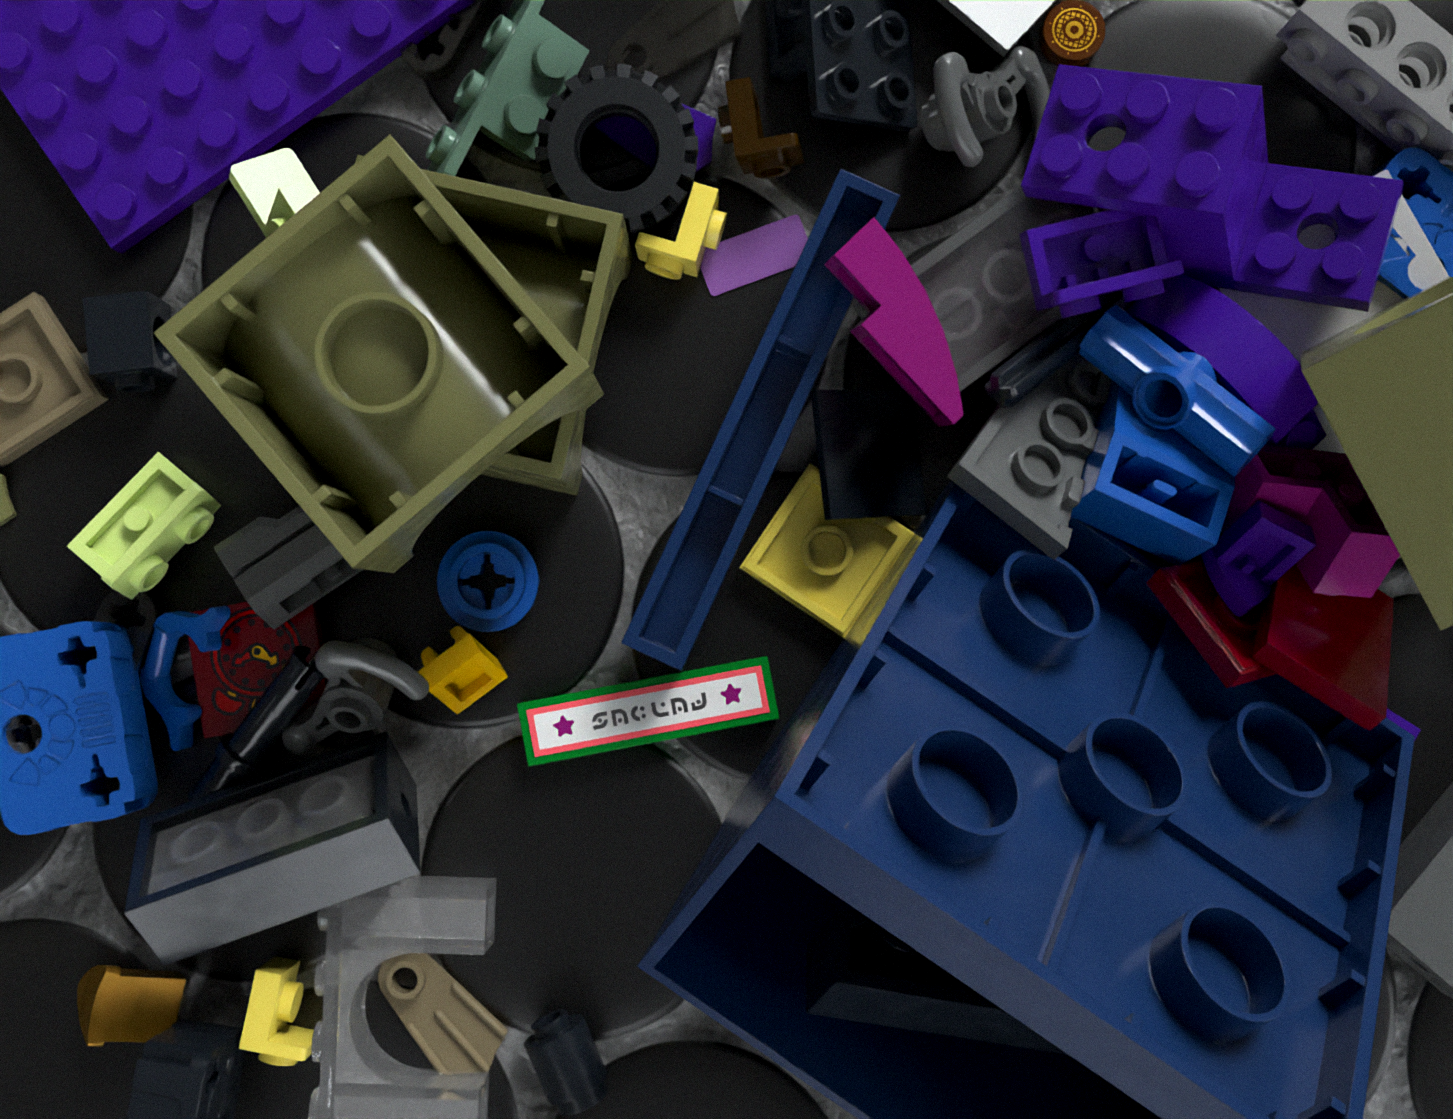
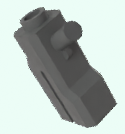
[214,505,363,630]

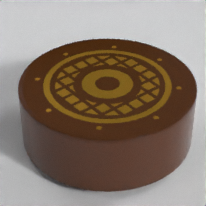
[1039,0,1105,67]

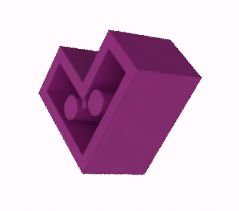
[1221,445,1400,598]

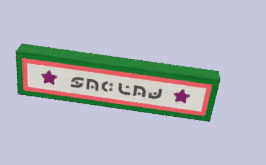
[517,656,779,767]

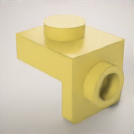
[635,182,727,280]

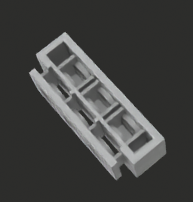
[1275,0,1453,172]

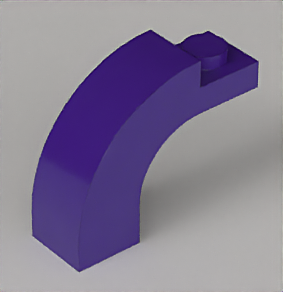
[1125,274,1327,450]

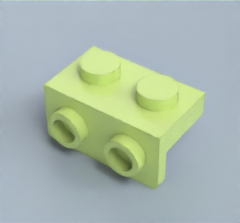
[67,452,221,600]

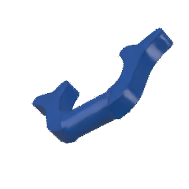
[140,606,231,751]

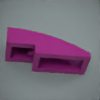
[824,217,964,427]

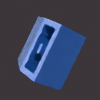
[1071,380,1235,565]

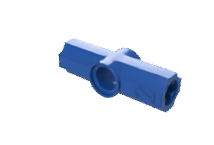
[1079,305,1276,477]

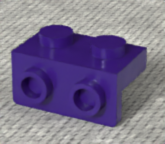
[1019,209,1184,319]

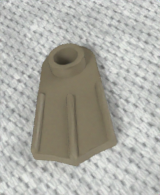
[378,947,508,1086]

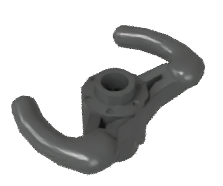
[920,46,1050,167]
[282,638,429,760]

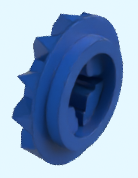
[437,531,540,632]

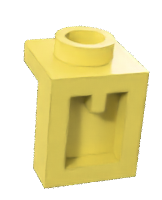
[239,956,322,1066]

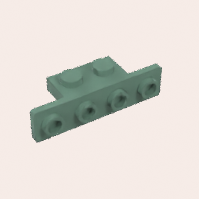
[425,0,590,176]

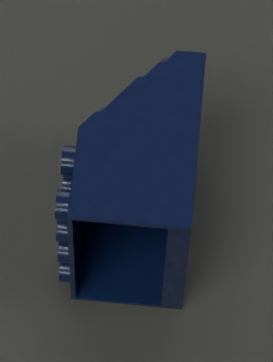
[637,480,1415,1119]

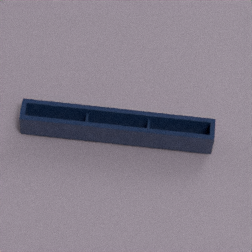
[621,169,900,671]

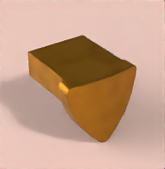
[77,965,186,1047]

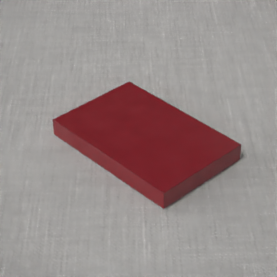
[1252,564,1394,731]

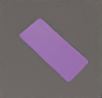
[700,215,808,296]

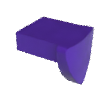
[1201,500,1316,617]

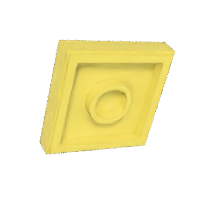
[739,463,915,638]

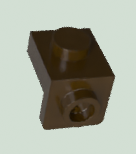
[718,77,804,179]

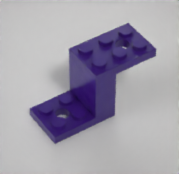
[1021,64,1403,312]

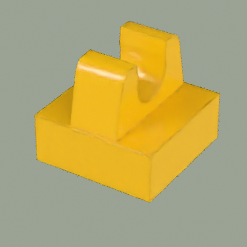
[418,626,508,715]

